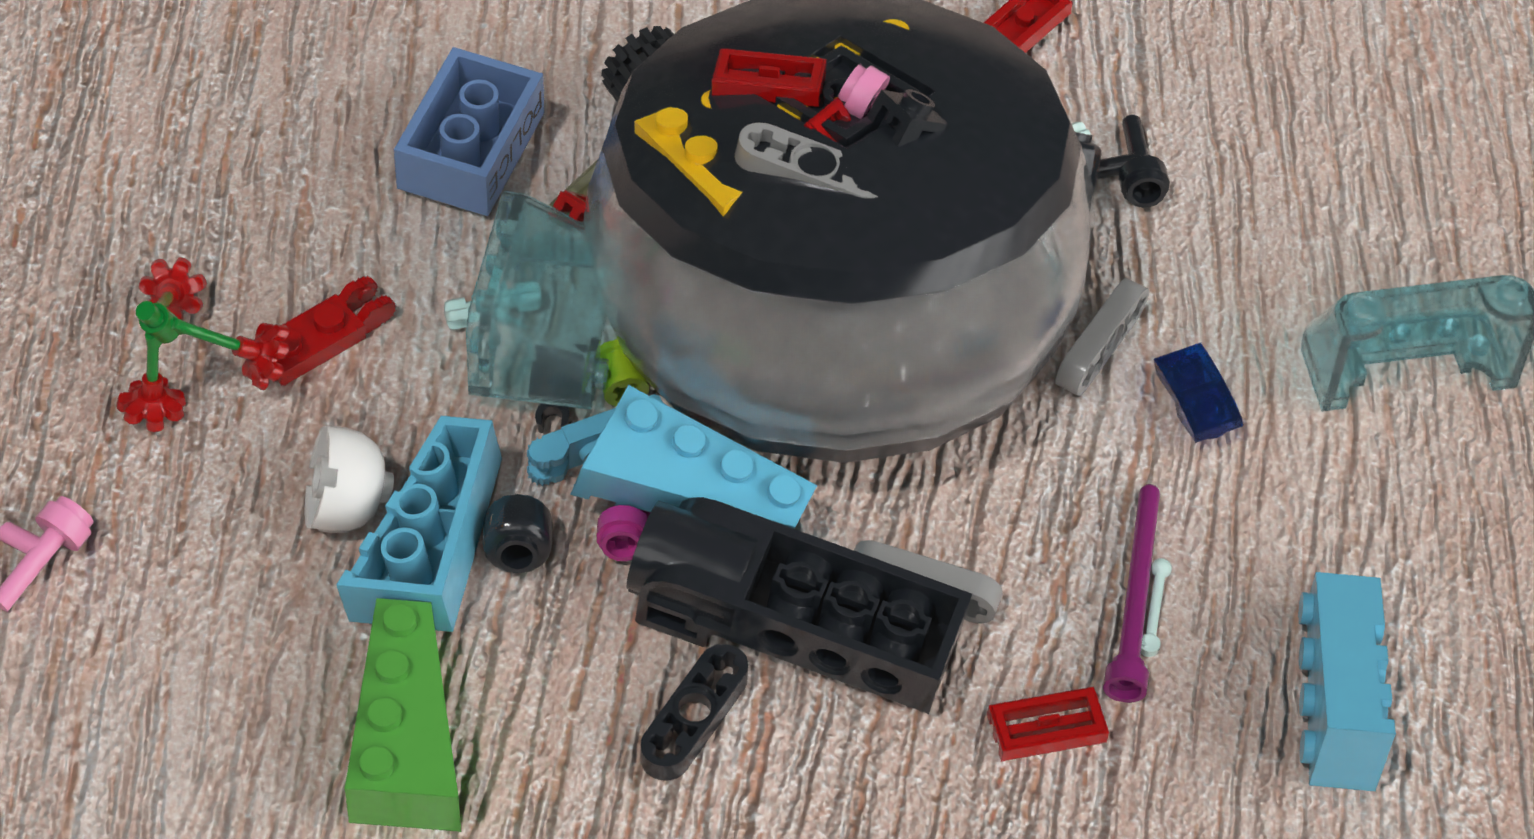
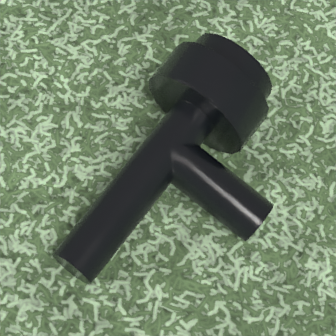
[1097,115,1170,208]

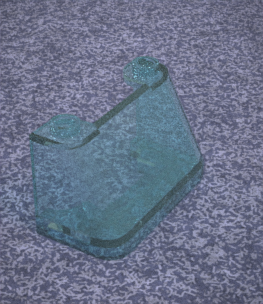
[466,191,630,410]
[1301,275,1534,412]

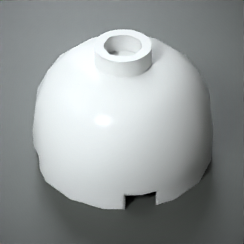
[304,426,394,533]

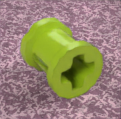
[594,338,649,406]

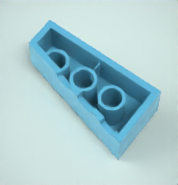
[570,385,817,529]
[336,416,502,632]
[1298,572,1396,792]

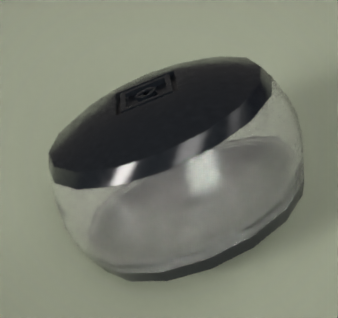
[583,0,1095,463]

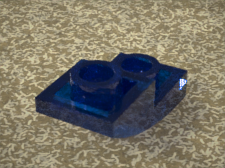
[1153,342,1244,443]

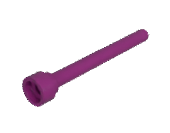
[1103,484,1160,703]

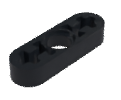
[640,644,748,781]

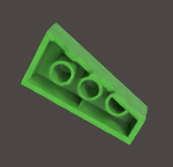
[345,598,461,832]

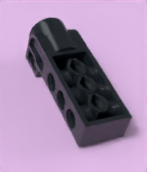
[626,497,972,714]

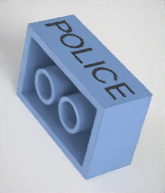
[394,47,544,216]

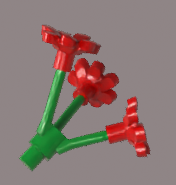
[116,257,289,432]

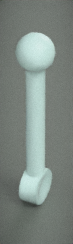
[1141,558,1172,657]

